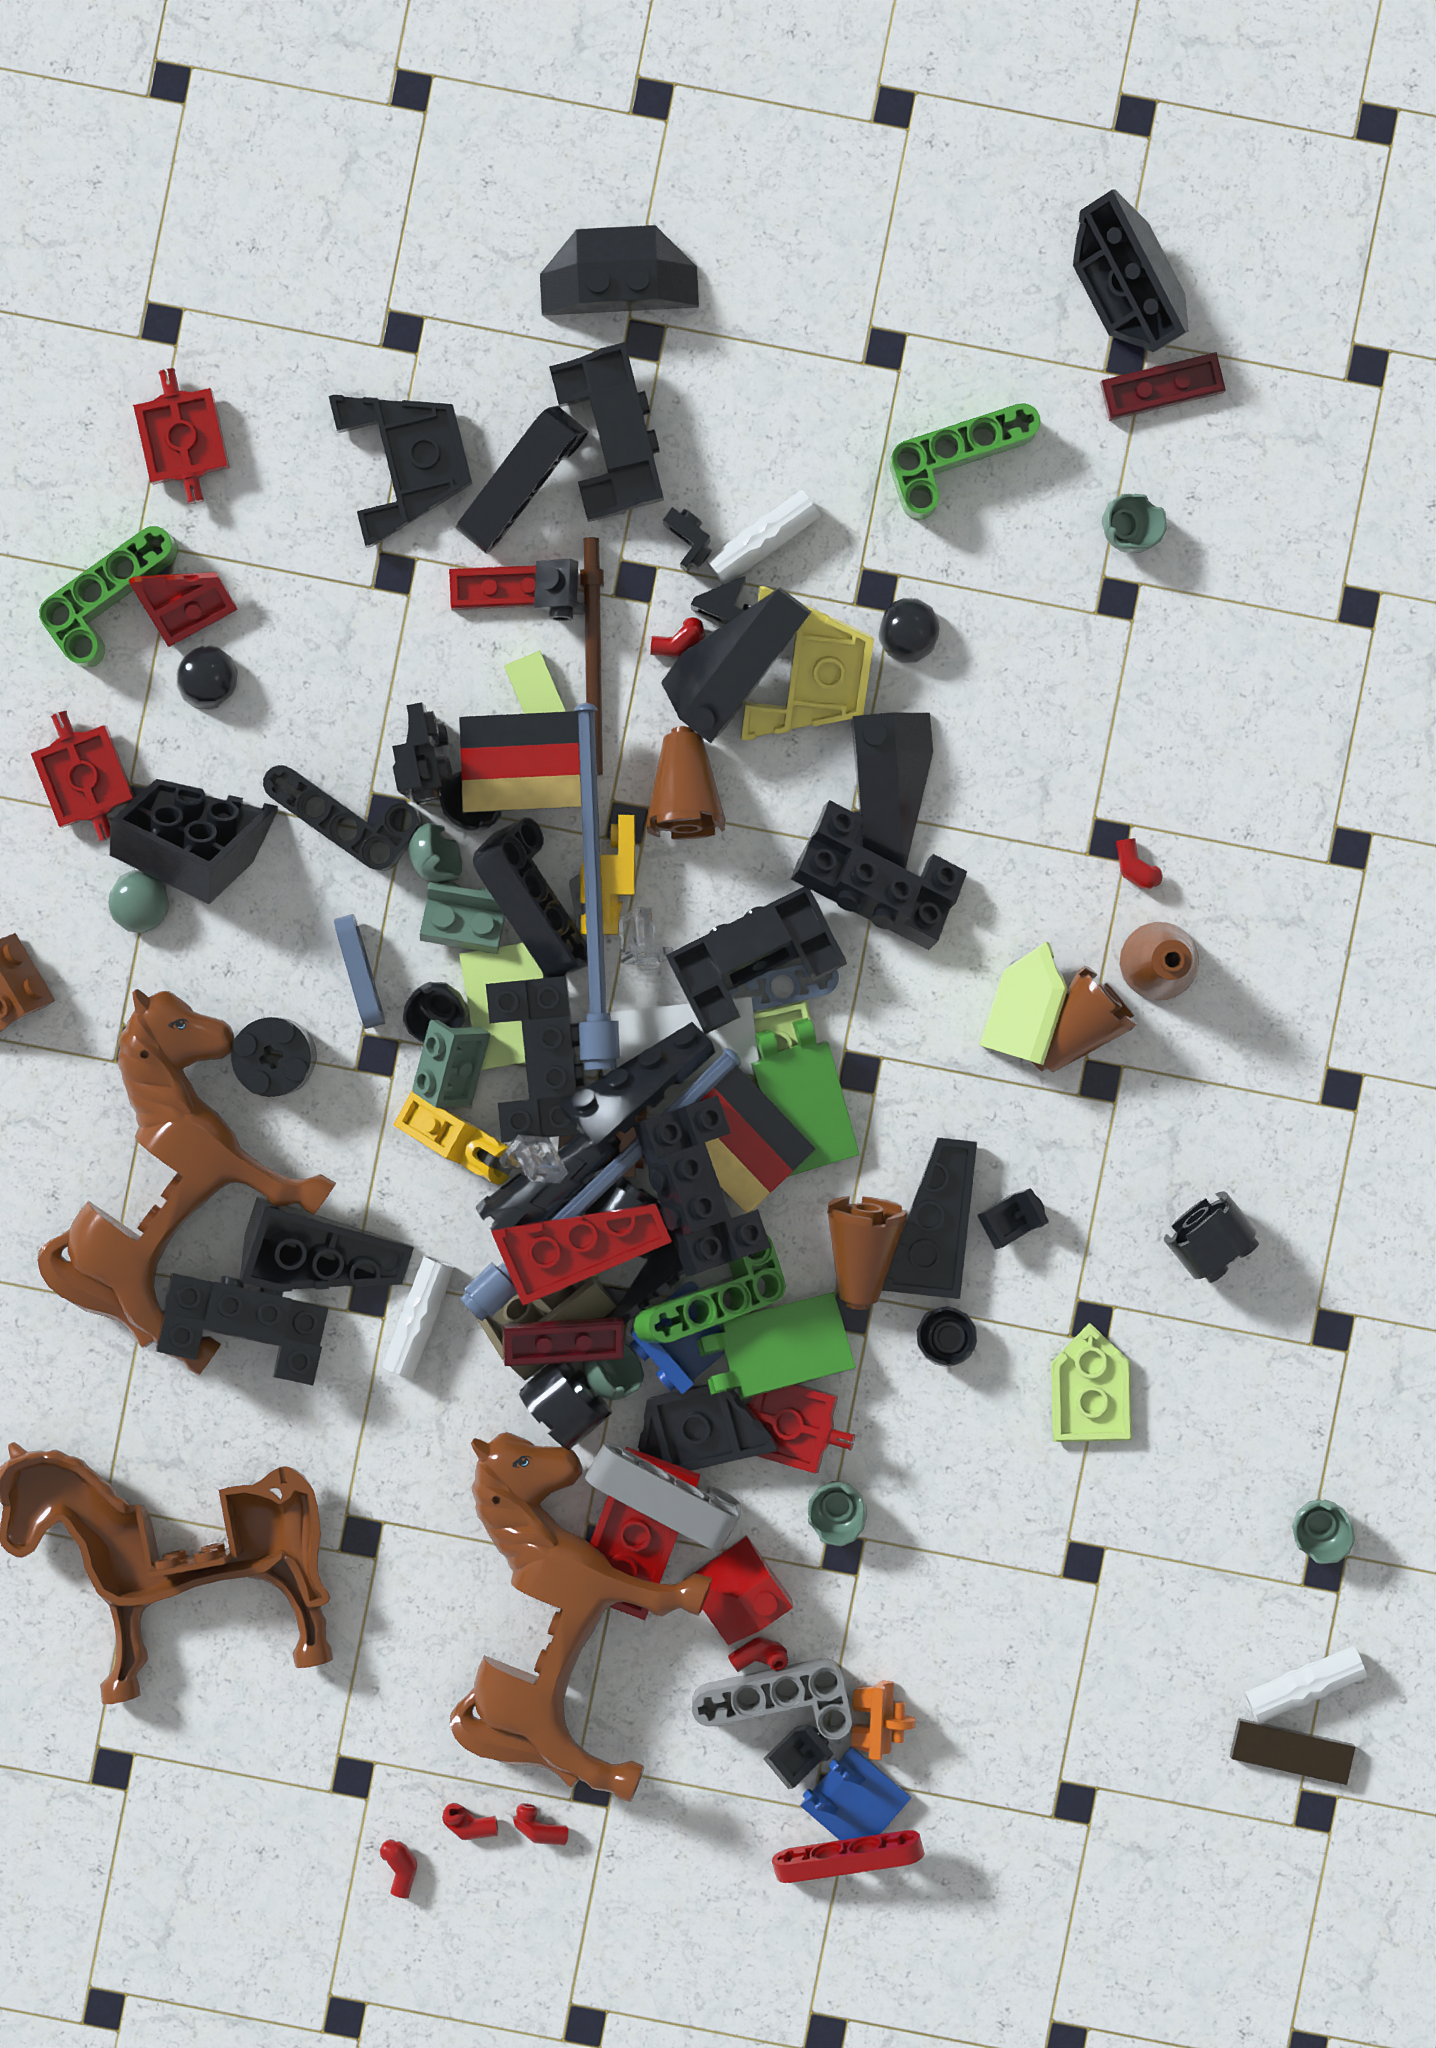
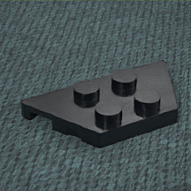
[638,1384,780,1471]

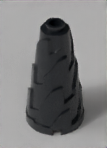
[476,1133,621,1230]

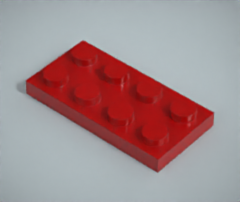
[590,1447,700,1620]

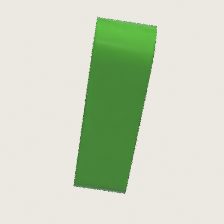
[889,403,1041,520]
[39,526,178,668]
[634,1235,786,1344]

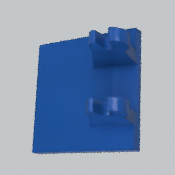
[800,1746,911,1840]

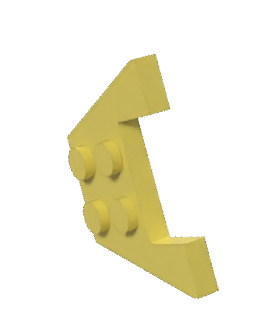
[740,586,874,741]

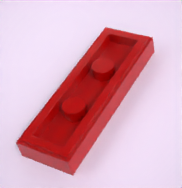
[449,565,536,610]

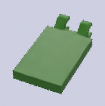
[751,1018,860,1177]
[696,1292,856,1399]

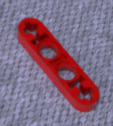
[772,1830,925,1883]

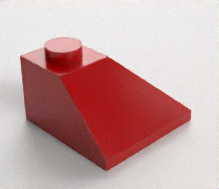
[683,1535,793,1646]

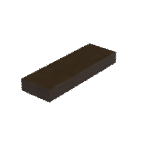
[1230,1718,1356,1785]

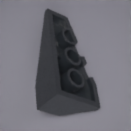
[661,587,812,744]
[851,712,933,869]
[240,1197,414,1292]
[609,1229,685,1324]

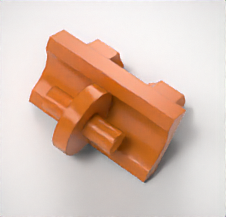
[850,1680,916,1760]

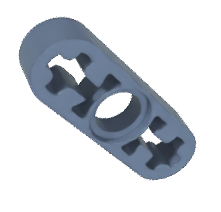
[334,914,385,1029]
[728,964,839,1012]

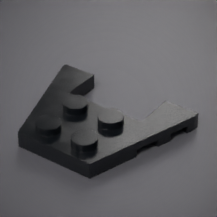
[329,394,473,548]

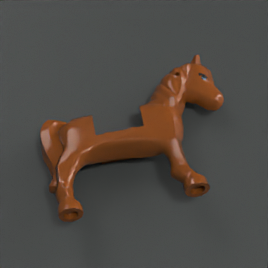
[37,989,336,1376]
[450,1432,713,1803]
[0,1442,333,1704]

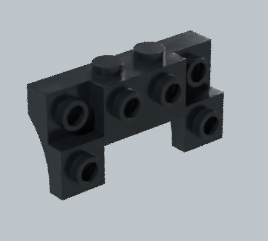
[549,342,664,522]
[392,702,453,804]
[791,800,967,950]
[666,887,847,1035]
[486,976,585,1143]
[634,1095,771,1277]
[155,1273,329,1386]

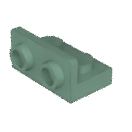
[420,881,505,954]
[412,1020,491,1108]

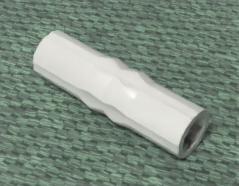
[706,489,821,585]
[382,1256,455,1378]
[1245,1646,1368,1724]

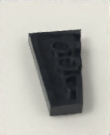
[559,1022,716,1155]
[882,1137,977,1299]

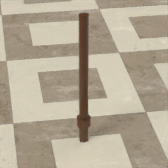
[580,537,604,776]

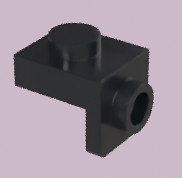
[663,507,712,572]
[534,558,587,621]
[977,1188,1049,1250]
[763,1725,834,1789]

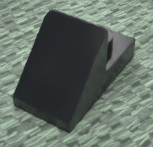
[691,576,751,624]

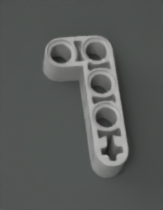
[585,1442,741,1551]
[692,1658,852,1740]

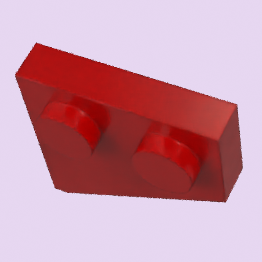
[129,572,238,647]

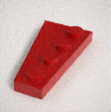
[491,1203,672,1306]

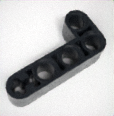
[456,406,589,554]
[263,765,422,871]
[473,817,588,978]

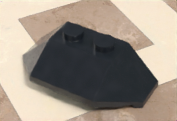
[1073,189,1189,352]
[540,225,699,315]

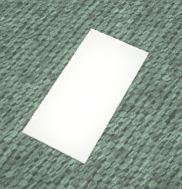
[602,997,759,1081]

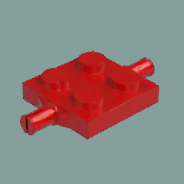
[133,368,230,504]
[31,711,135,842]
[745,1384,856,1474]

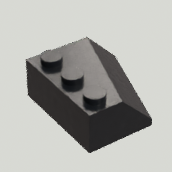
[109,779,278,904]

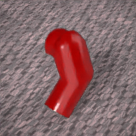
[650,617,705,658]
[1116,838,1163,890]
[728,1637,788,1672]
[442,1803,498,1840]
[513,1803,568,1846]
[380,1839,418,1899]

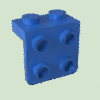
[630,1281,725,1394]

